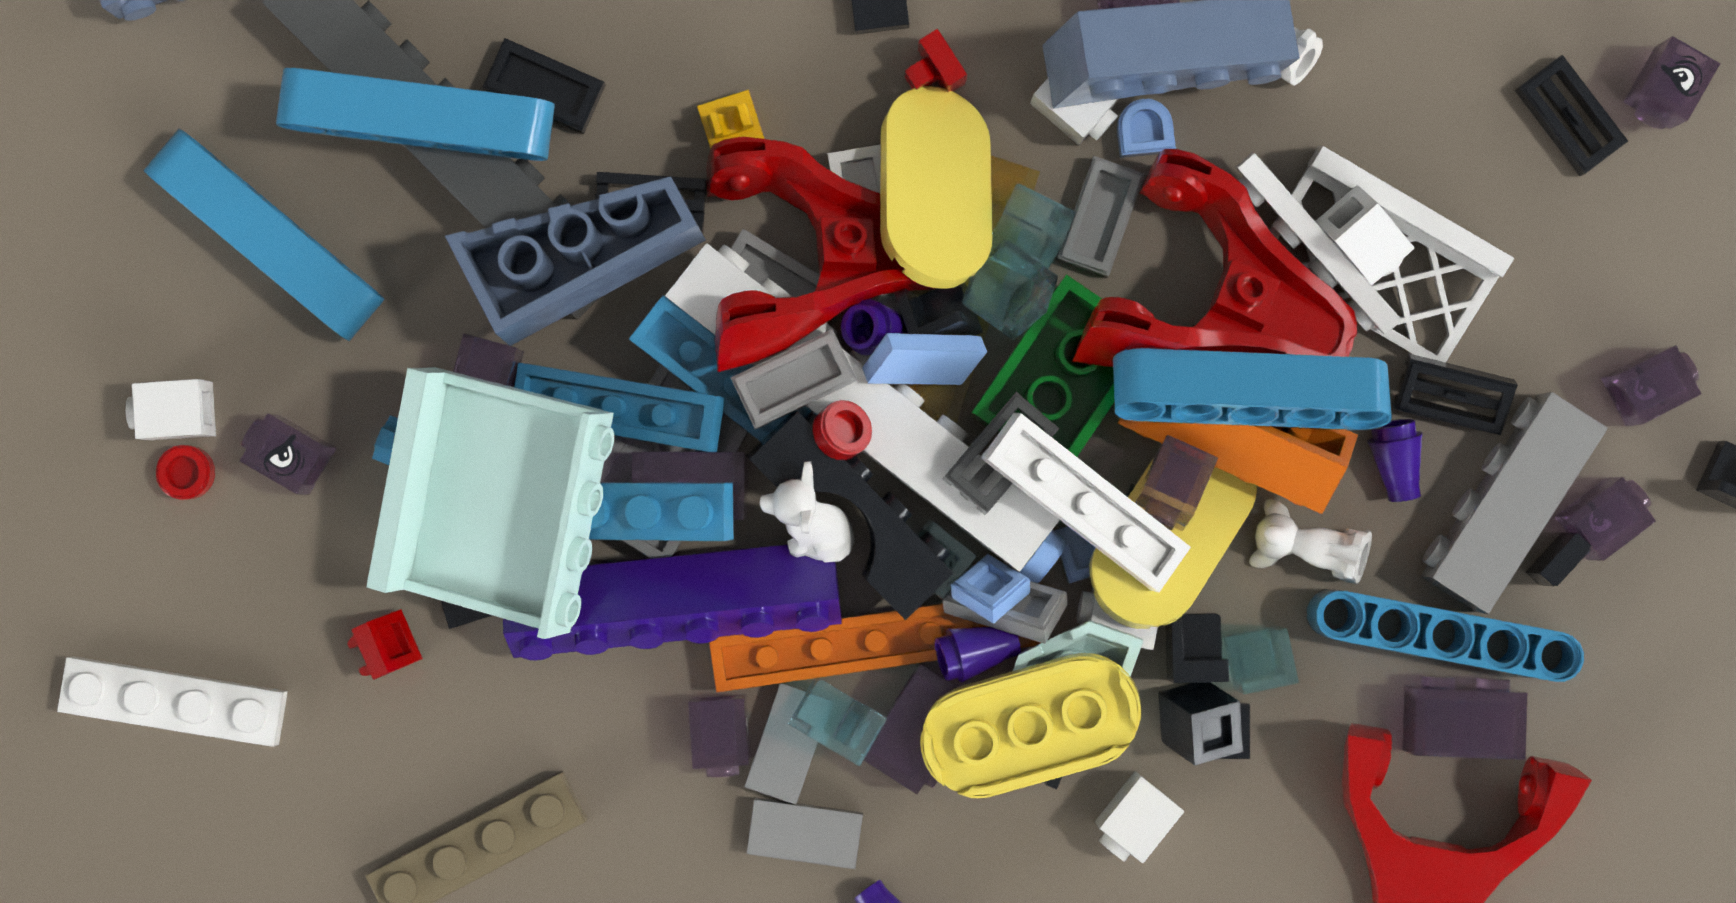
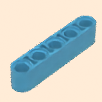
[276,68,555,161]
[143,128,385,341]
[1113,348,1392,430]
[1307,589,1584,682]

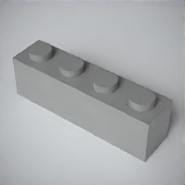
[1420,392,1608,614]

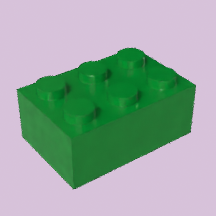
[970,274,1114,457]

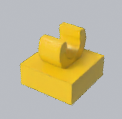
[697,89,764,149]

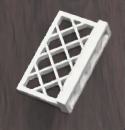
[1269,146,1514,362]

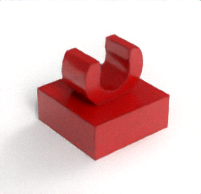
[904,28,967,92]
[347,609,423,680]

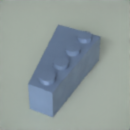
[1042,0,1300,109]
[445,176,706,346]

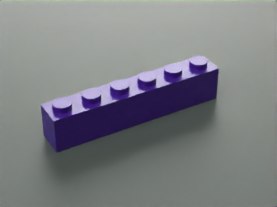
[503,545,842,661]

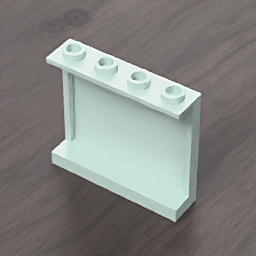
[366,367,614,639]

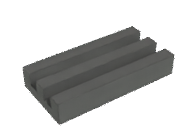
[942,392,1059,515]

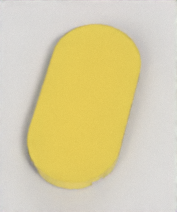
[880,86,992,289]
[1089,445,1257,629]
[920,653,1141,798]

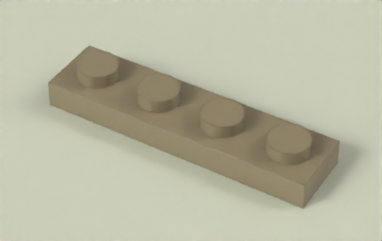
[365,771,588,903]

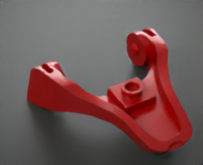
[707,136,938,372]
[1073,149,1357,367]
[1342,723,1592,903]

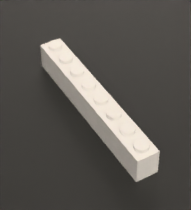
[665,243,1060,572]

